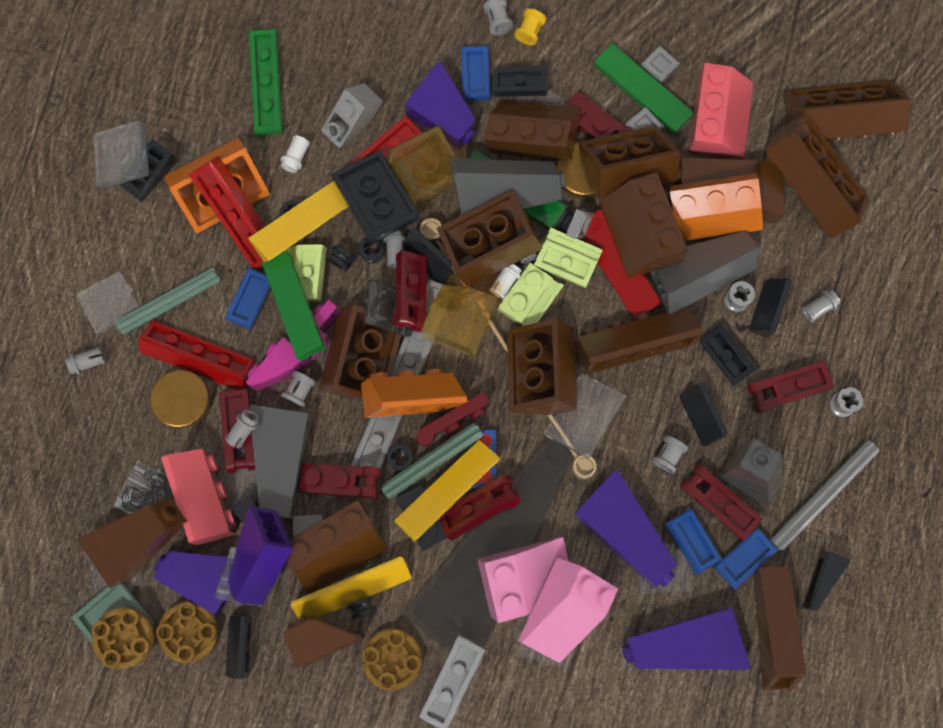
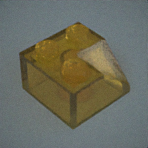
[386,126,457,207]
[422,285,497,357]

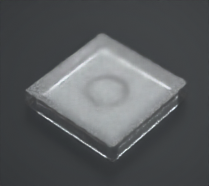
[93,120,149,189]

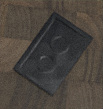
[331,150,421,244]

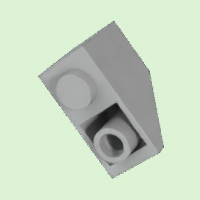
[321,83,383,149]

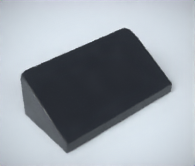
[403,227,455,284]
[749,278,792,338]
[699,322,760,386]
[679,382,728,446]
[226,616,252,679]

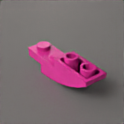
[246,300,339,391]

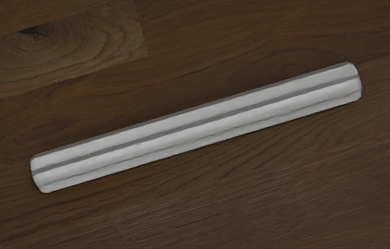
[770,441,879,550]

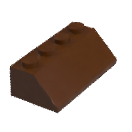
[783,79,911,141]
[765,110,869,238]
[575,307,704,375]

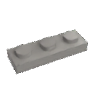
[419,634,487,728]

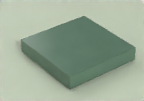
[70,583,157,644]

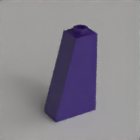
[575,470,677,589]
[622,608,751,670]

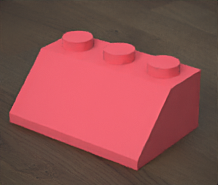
[688,63,754,160]
[161,448,237,546]

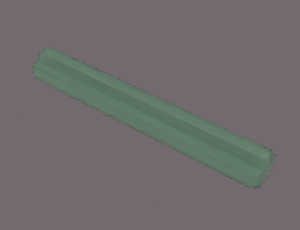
[115,268,221,335]
[381,423,483,498]

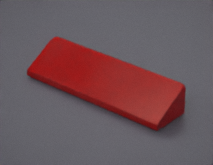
[189,156,265,270]
[582,209,661,321]
[138,320,256,390]

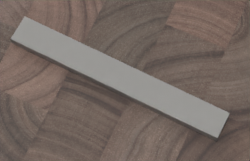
[350,279,455,500]

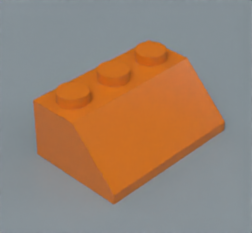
[164,137,270,234]
[670,173,763,241]
[361,369,467,418]

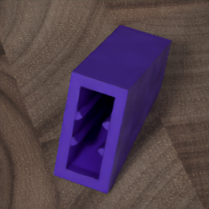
[405,62,477,151]
[227,506,293,605]
[153,551,232,615]

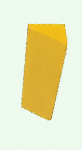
[248,181,348,262]
[394,440,500,543]
[290,556,411,619]

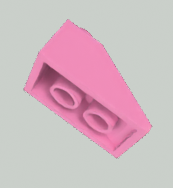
[477,536,569,623]
[518,557,618,663]

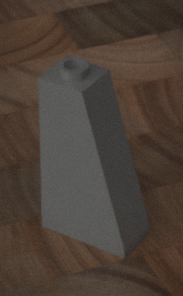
[449,159,565,215]
[650,230,760,314]
[249,404,312,524]
[717,439,783,508]

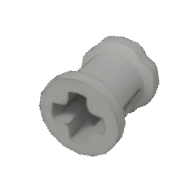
[483,0,513,35]
[723,281,755,313]
[281,371,317,408]
[829,387,864,418]
[652,435,689,474]

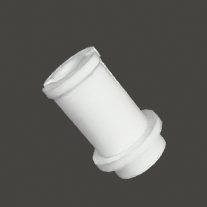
[281,135,310,173]
[489,264,521,300]

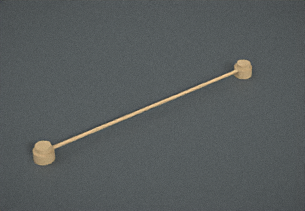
[420,218,597,480]

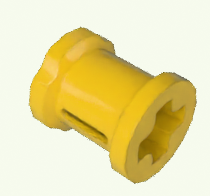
[514,8,547,46]

